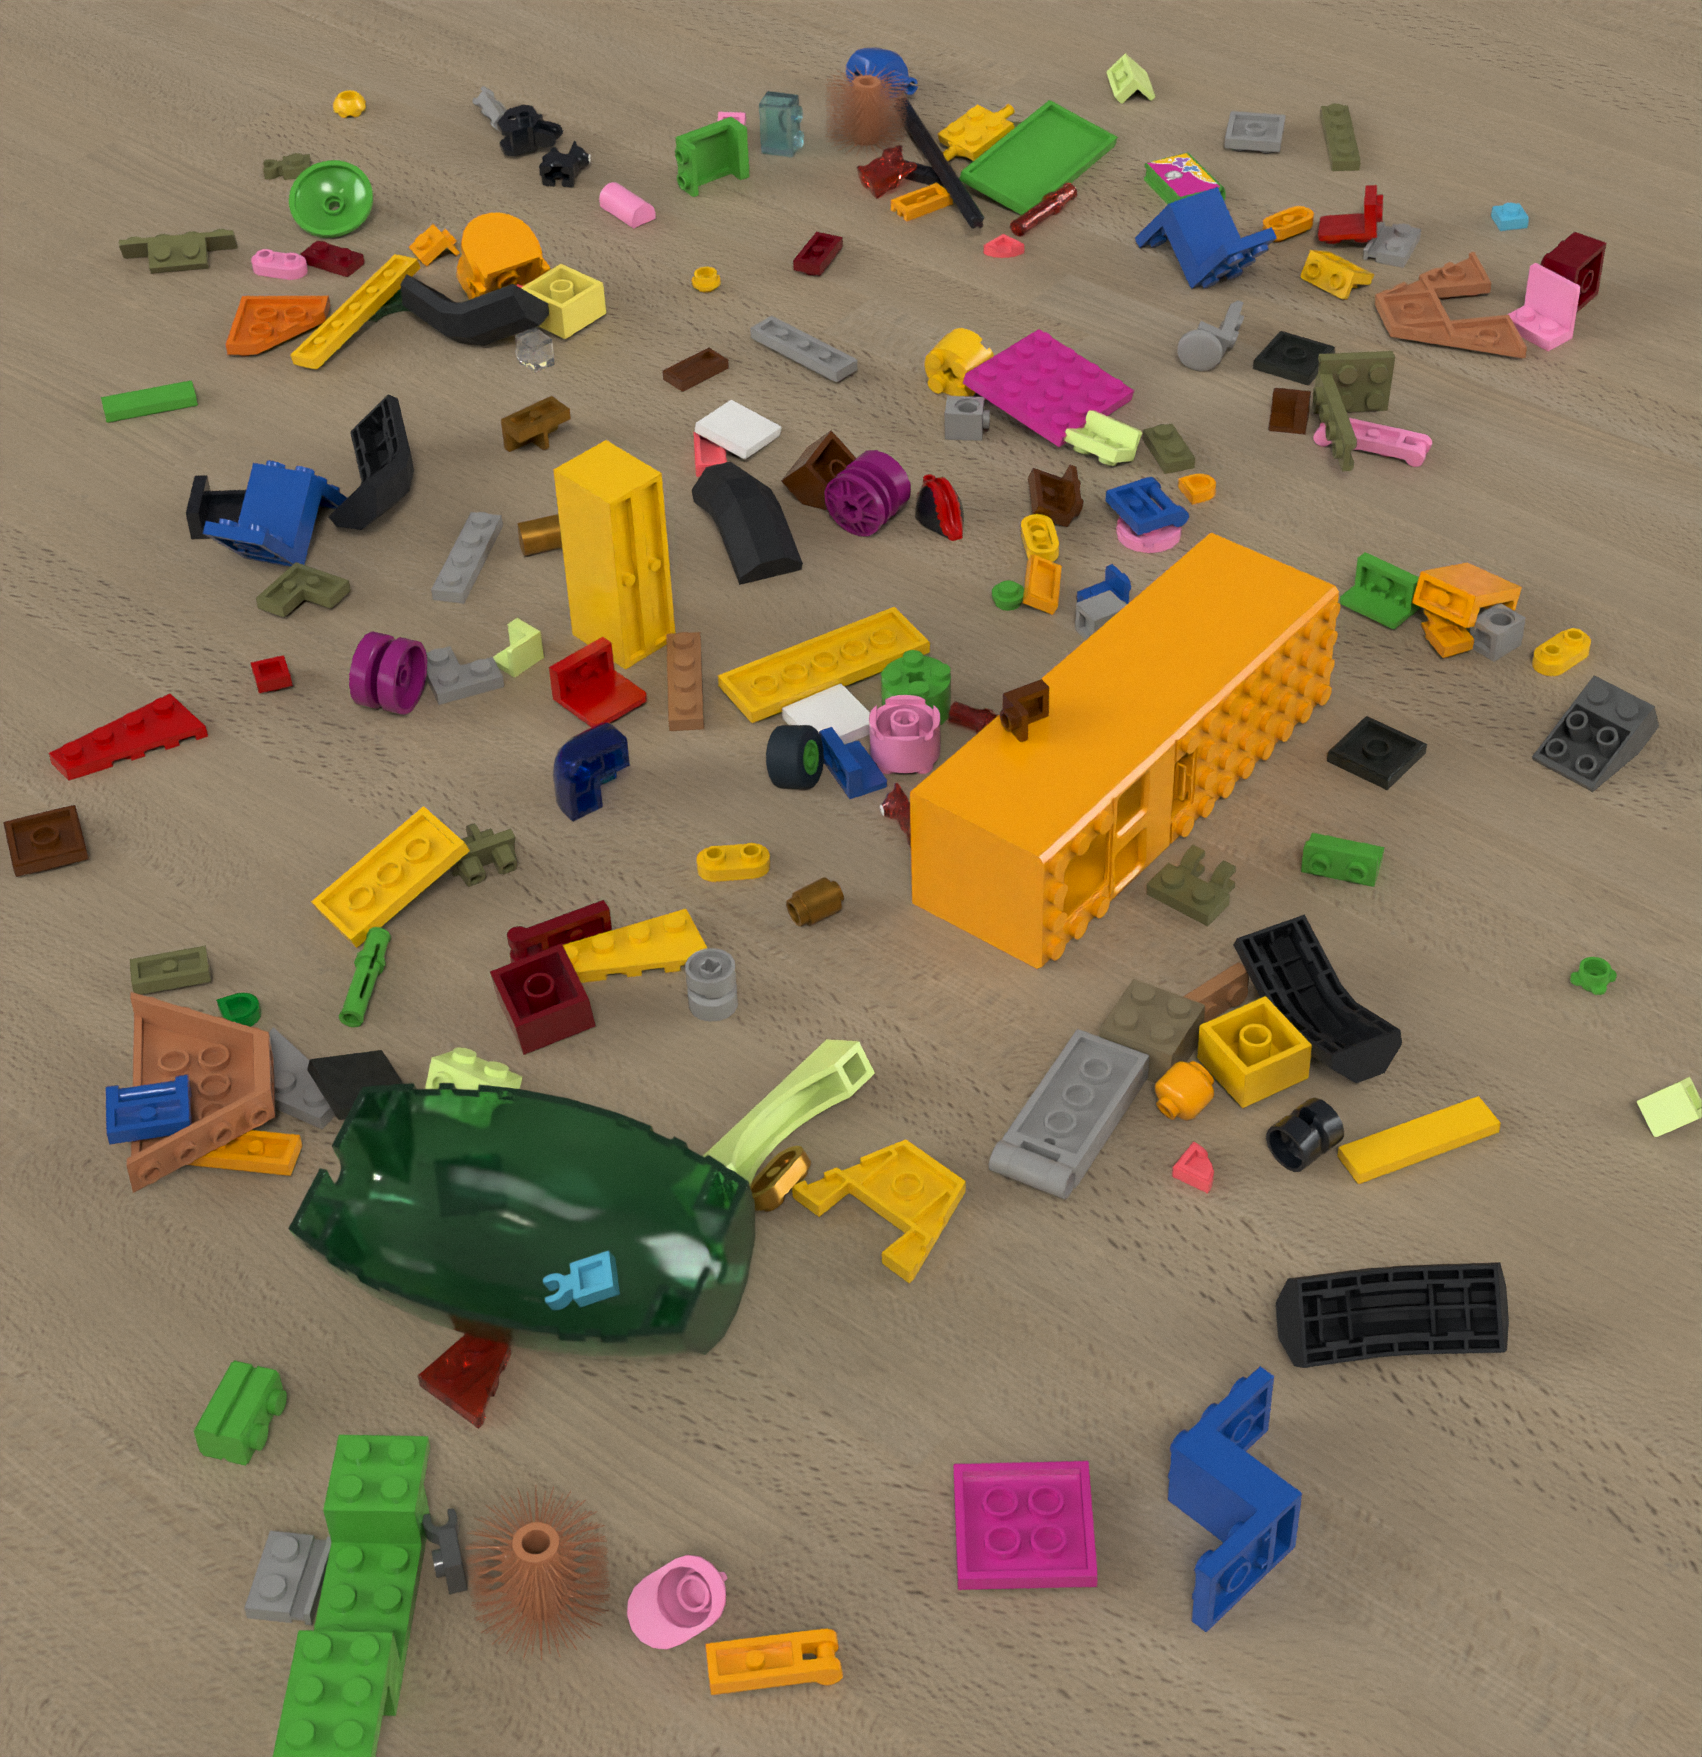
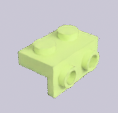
[1064,410,1142,466]
[424,1047,522,1121]

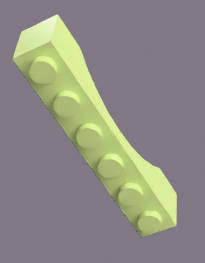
[673,1039,875,1221]

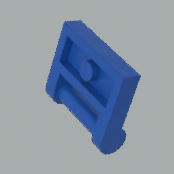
[1105,477,1189,535]
[106,1074,192,1145]

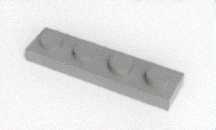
[750,316,858,383]
[431,512,503,603]

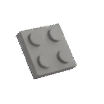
[1224,111,1286,153]

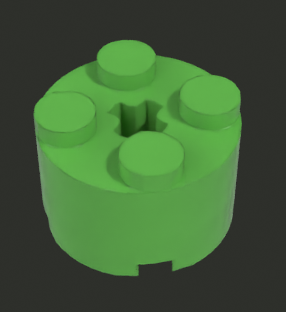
[881,650,951,725]

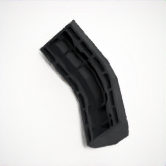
[401,274,549,345]
[328,394,414,530]
[692,461,803,585]
[1233,914,1402,1083]
[1276,1262,1509,1368]

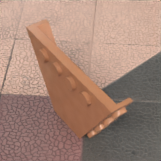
[126,992,275,1193]

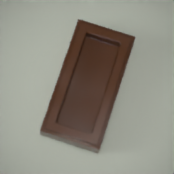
[663,348,729,392]

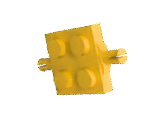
[938,104,1015,162]

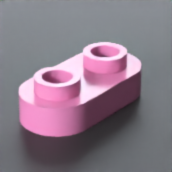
[251,249,308,280]

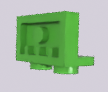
[1301,833,1385,887]

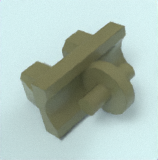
[449,823,517,887]

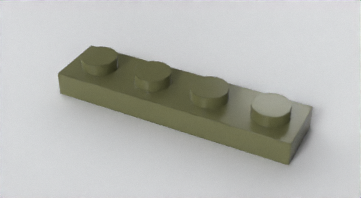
[1320,103,1361,171]

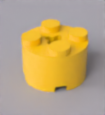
[924,328,994,397]

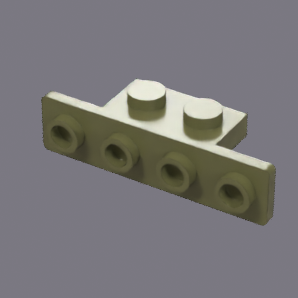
[119,229,238,274]

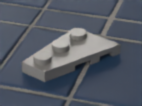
[269,1027,335,1129]

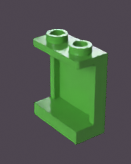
[675,116,750,197]

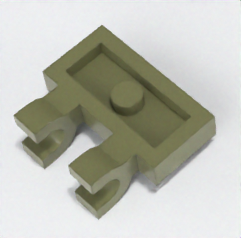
[1147,845,1236,927]

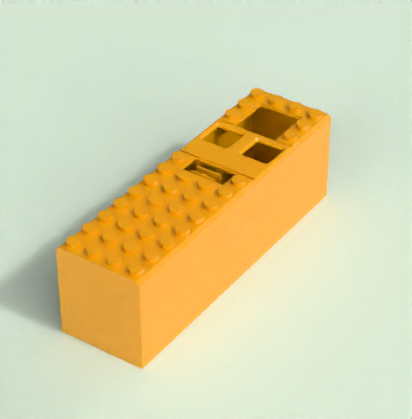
[910,533,1341,969]

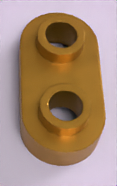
[746,1146,811,1212]

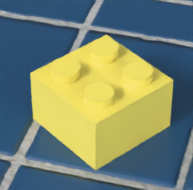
[521,264,606,339]

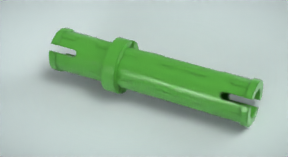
[339,927,391,1027]

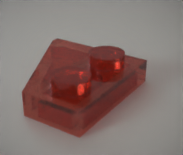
[418,1322,511,1429]

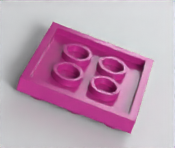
[953,1461,1098,1590]

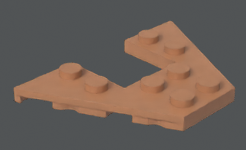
[1375,252,1527,358]

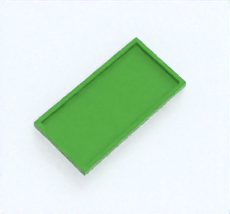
[960,100,1118,219]

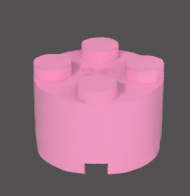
[869,695,941,774]

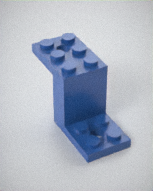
[1135,187,1277,289]
[203,460,347,567]
[1168,1366,1302,1632]

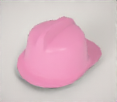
[627,1555,727,1649]

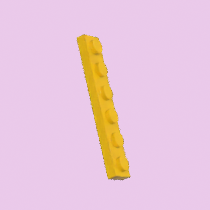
[290,254,421,370]

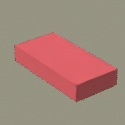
[693,432,727,477]

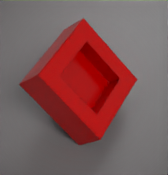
[250,655,293,693]

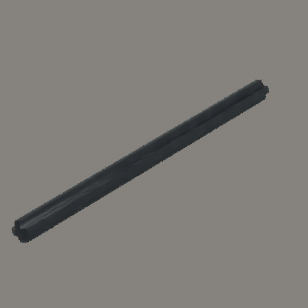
[894,97,985,229]

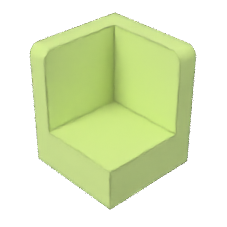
[493,618,544,678]
[1636,1077,1702,1137]

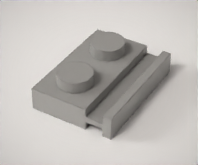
[1363,222,1421,268]
[244,1531,331,1625]

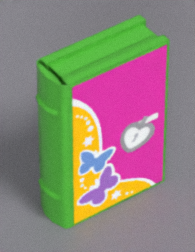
[1144,152,1226,204]

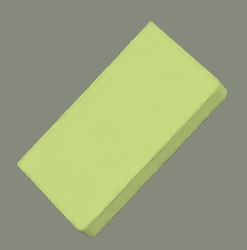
[1106,53,1155,104]

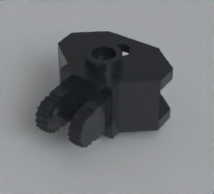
[497,104,563,157]

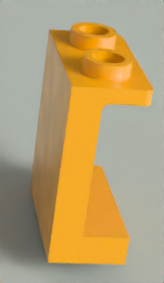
[1412,563,1522,628]

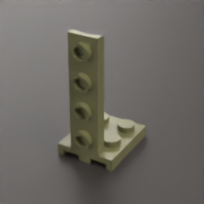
[1312,351,1395,471]

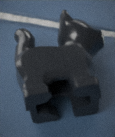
[539,141,591,188]

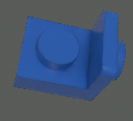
[1077,564,1131,604]

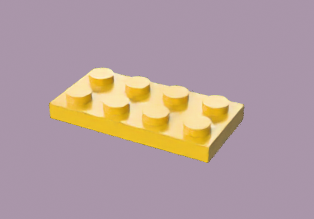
[311,806,470,948]

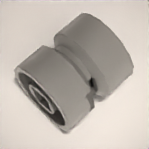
[685,948,738,1022]

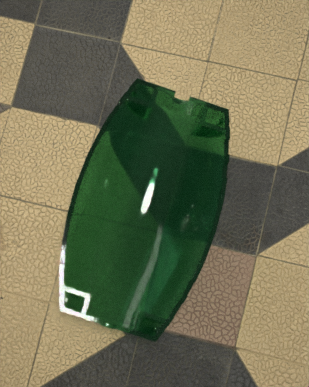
[288,1083,756,1361]

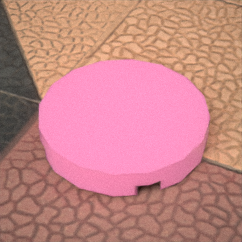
[1116,506,1182,553]

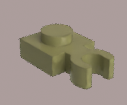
[263,153,312,180]

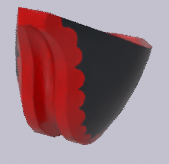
[915,474,964,541]

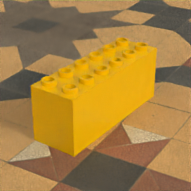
[553,440,675,670]

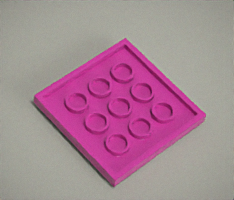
[963,329,1134,447]

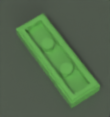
[101,380,198,423]

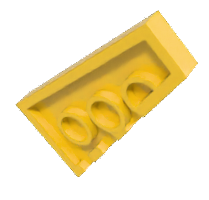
[563,909,707,983]

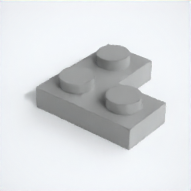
[426,646,504,705]

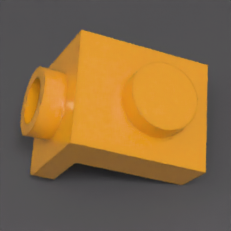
[409,224,460,267]

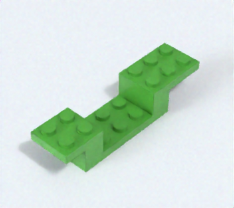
[273,1435,431,1757]

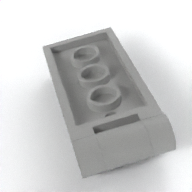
[989,1029,1149,1200]

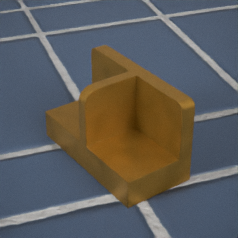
[501,396,571,452]

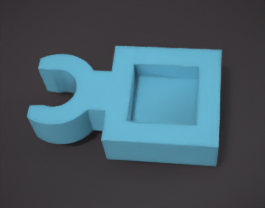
[543,1250,620,1310]

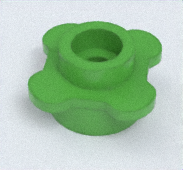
[1570,957,1617,995]

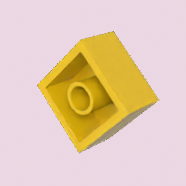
[1197,996,1312,1108]

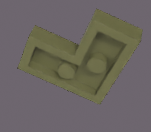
[256,562,351,618]

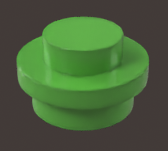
[992,580,1024,611]

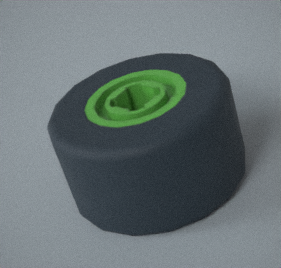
[766,725,824,789]

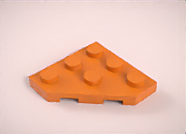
[226,296,331,356]

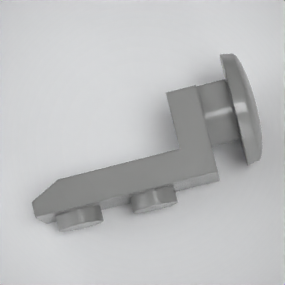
[1177,300,1244,371]

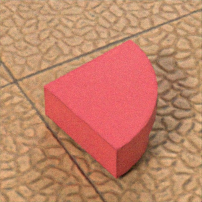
[984,234,1024,258]
[1172,1142,1214,1193]

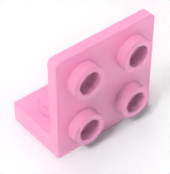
[1507,263,1580,351]

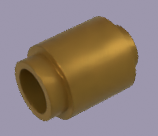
[786,877,844,927]

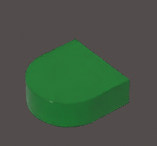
[216,993,261,1027]

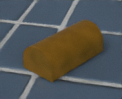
[517,514,562,556]

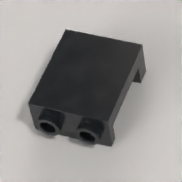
[186,475,246,540]

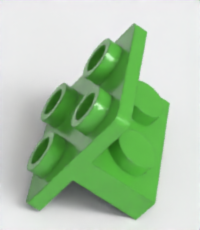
[1340,552,1421,629]

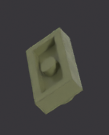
[1142,423,1195,474]
[129,945,211,995]

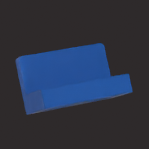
[819,727,887,799]

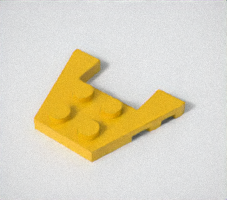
[792,1139,966,1283]

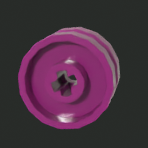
[349,631,428,715]

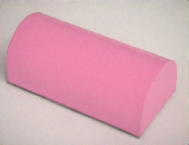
[599,182,656,228]

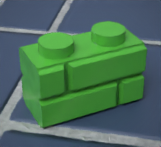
[194,1360,287,1466]

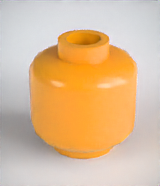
[1155,1061,1214,1121]

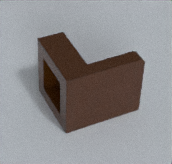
[1268,388,1311,435]

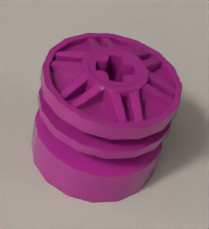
[824,450,911,536]

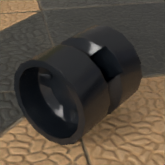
[1266,1098,1344,1172]

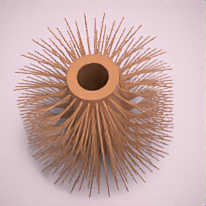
[825,65,908,156]
[465,1485,611,1660]

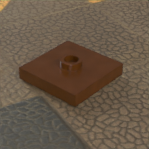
[3,805,89,877]

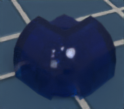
[553,722,630,822]

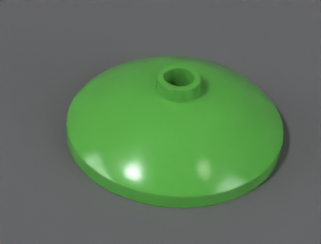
[289,160,373,238]

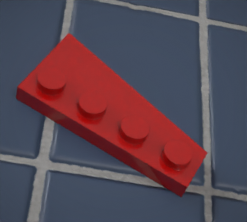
[49,693,208,781]

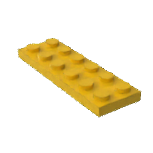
[718,606,930,723]

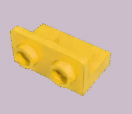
[1300,250,1374,300]

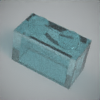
[759,91,804,158]

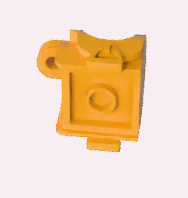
[456,213,551,300]

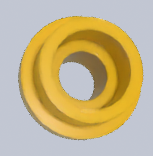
[691,267,721,293]

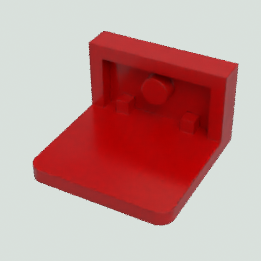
[1318,185,1384,244]
[549,637,647,729]

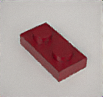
[793,232,843,276]
[300,240,365,278]

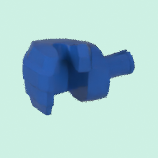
[846,47,918,98]

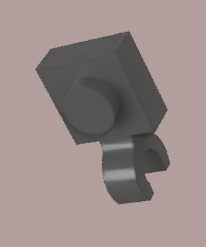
[423,1508,467,1594]

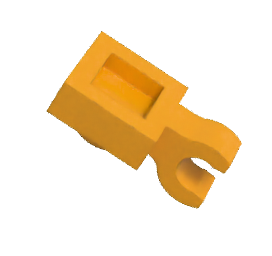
[1421,609,1475,658]

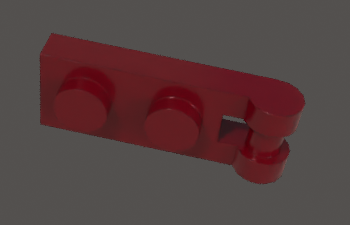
[507,900,612,963]

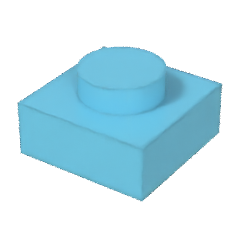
[1491,203,1529,231]

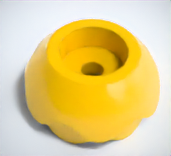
[333,90,366,118]

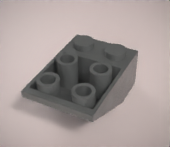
[1532,675,1659,792]

